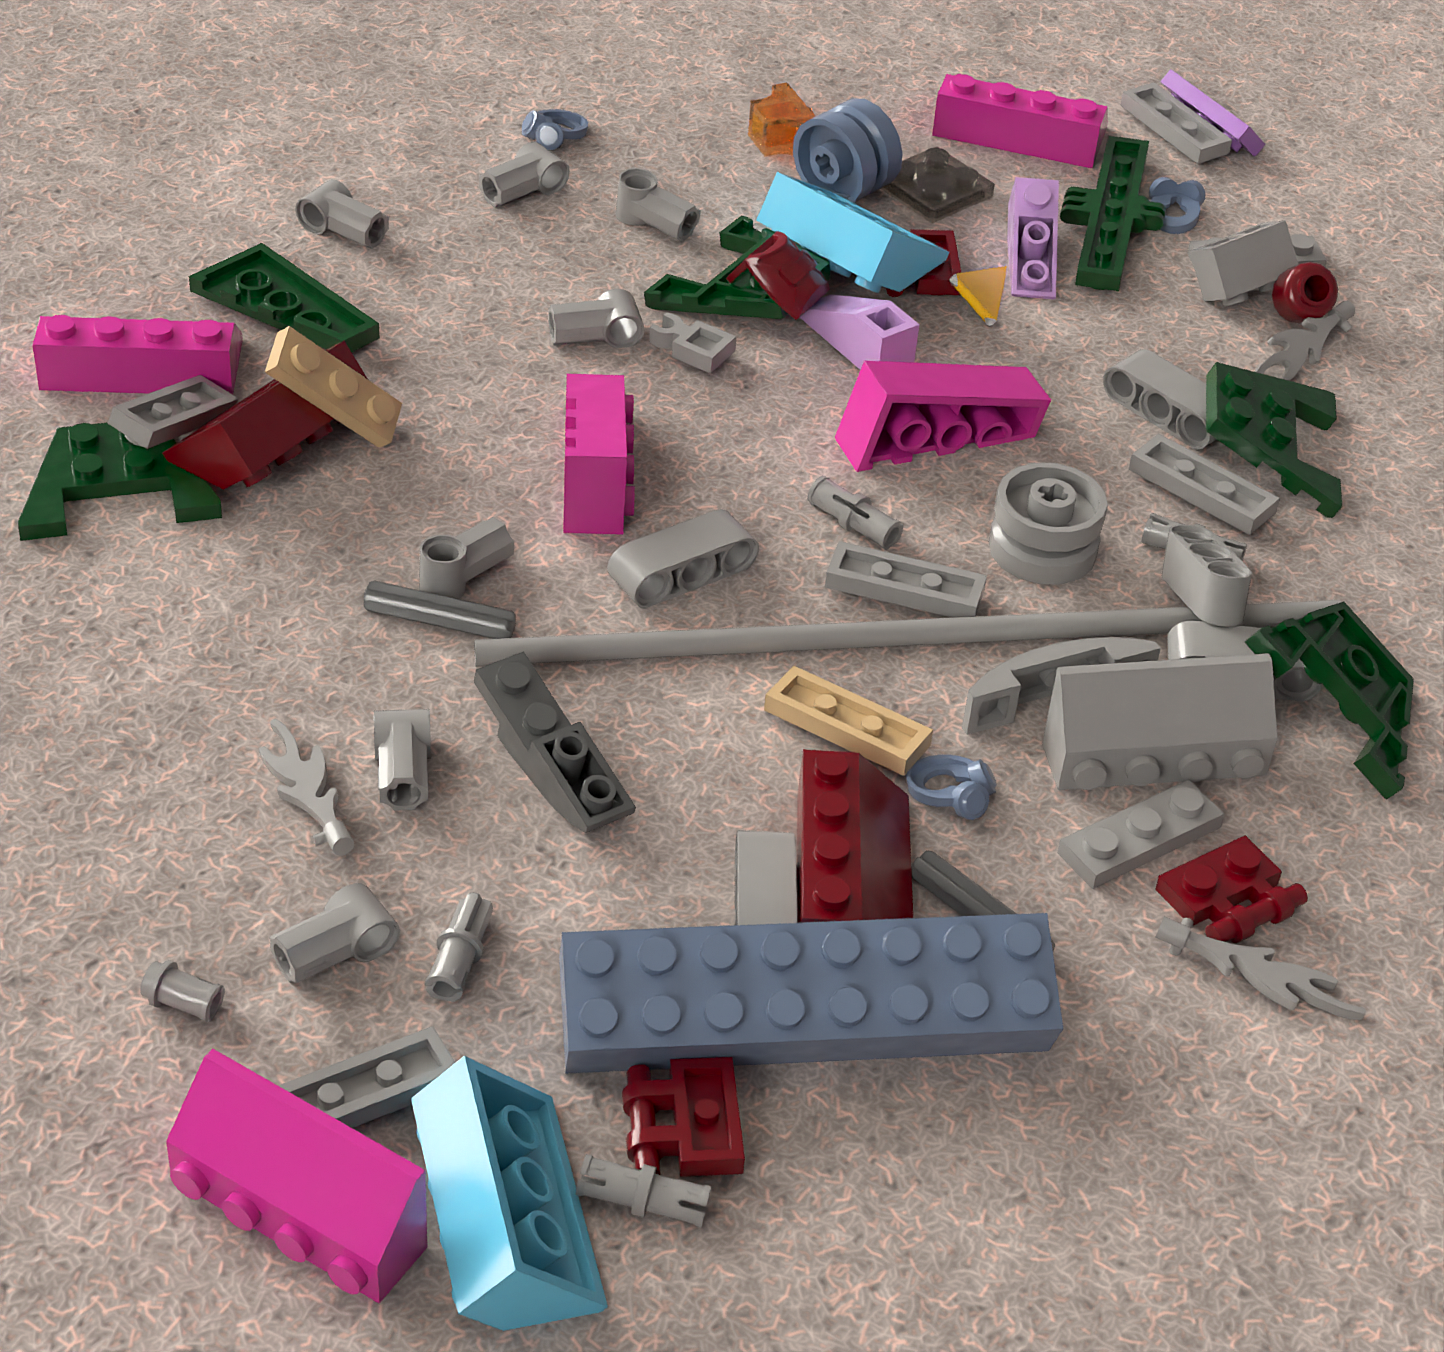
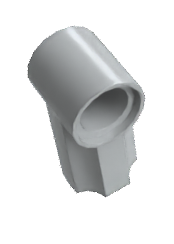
[479,142,570,208]
[615,168,701,242]
[295,179,389,249]
[548,289,645,348]
[419,517,514,599]
[374,709,431,811]
[269,883,400,983]

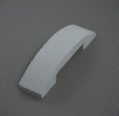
[962,637,1161,735]

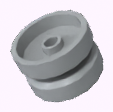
[988,463,1108,584]

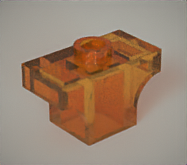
[748,82,816,156]

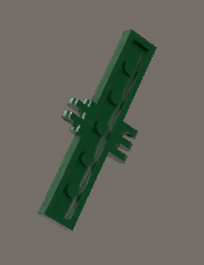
[1060,136,1166,291]

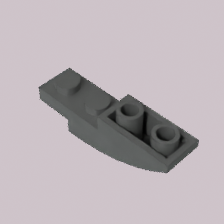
[474,651,636,833]

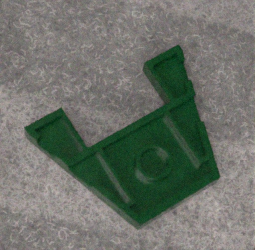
[644,215,831,319]
[1206,362,1342,518]
[18,422,222,541]
[1245,601,1414,799]

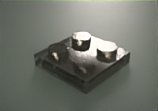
[880,146,995,223]

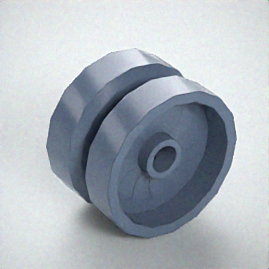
[793,98,903,203]

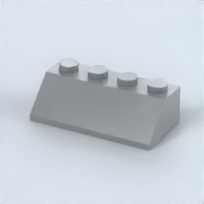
[1042,654,1278,790]

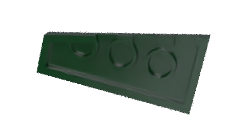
[189,243,380,352]

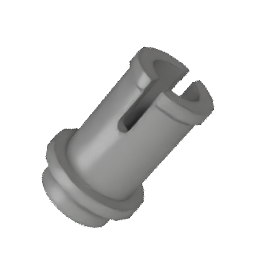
[140,960,225,1022]

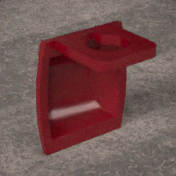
[726,231,830,320]

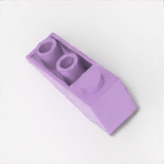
[1007,177,1059,299]
[800,295,919,370]

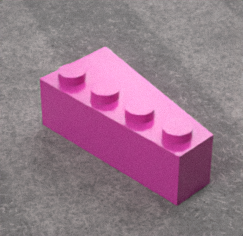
[835,361,1051,472]
[563,373,635,535]

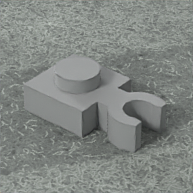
[649,313,736,373]

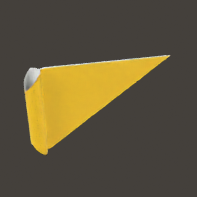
[949,266,1007,326]

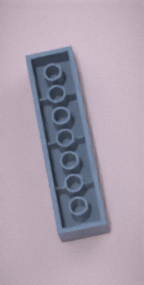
[559,913,1064,1074]

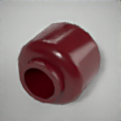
[1272,262,1338,324]

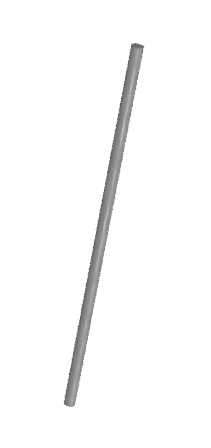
[474,600,1342,666]

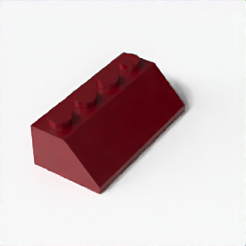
[162,341,368,489]
[797,749,913,923]

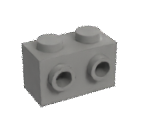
[1189,220,1298,306]

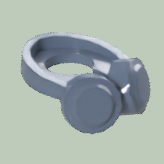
[522,109,588,150]
[1149,177,1206,234]
[906,755,997,820]

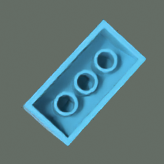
[756,172,949,293]
[411,1056,608,1331]

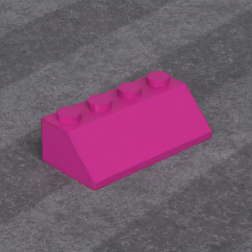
[932,74,1108,169]
[32,315,243,395]
[166,1048,427,1304]

